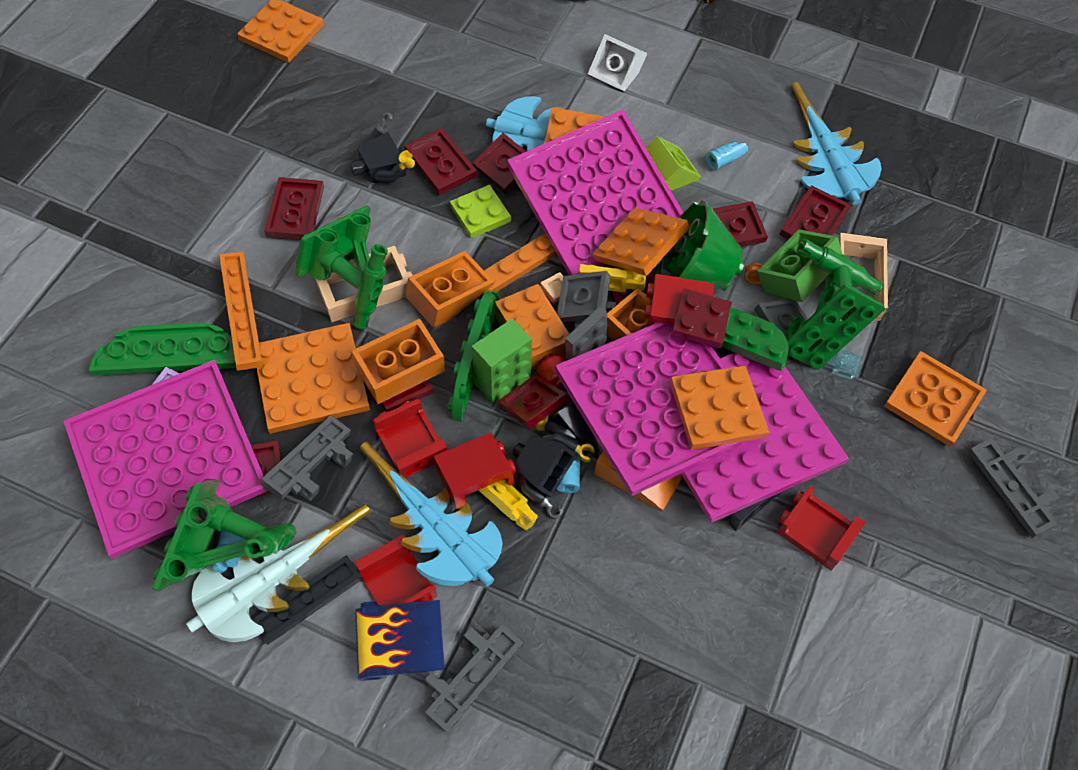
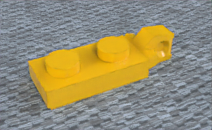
[579,264,646,293]
[479,479,538,531]

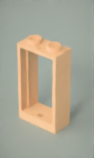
[838,233,888,321]
[315,246,413,322]

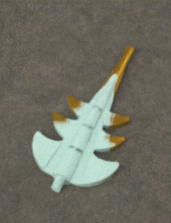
[186,504,371,643]

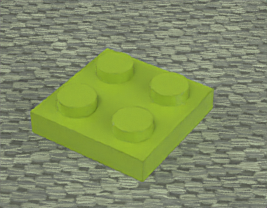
[450,185,511,239]

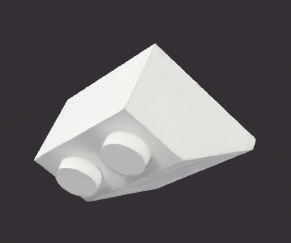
[588,34,647,91]

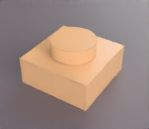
[540,272,563,304]

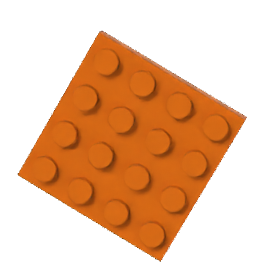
[257,323,370,434]

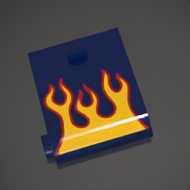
[355,600,445,681]

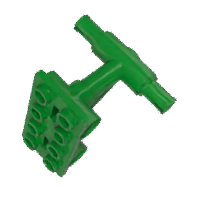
[295,205,388,329]
[787,238,885,370]
[152,479,297,591]

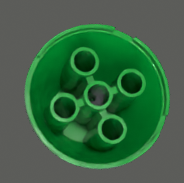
[655,200,744,291]

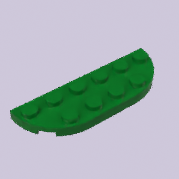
[448,290,500,422]
[721,307,789,371]
[89,323,236,376]

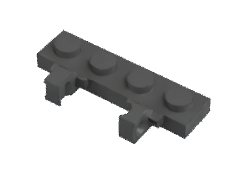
[260,415,353,501]
[968,438,1060,538]
[425,624,523,733]

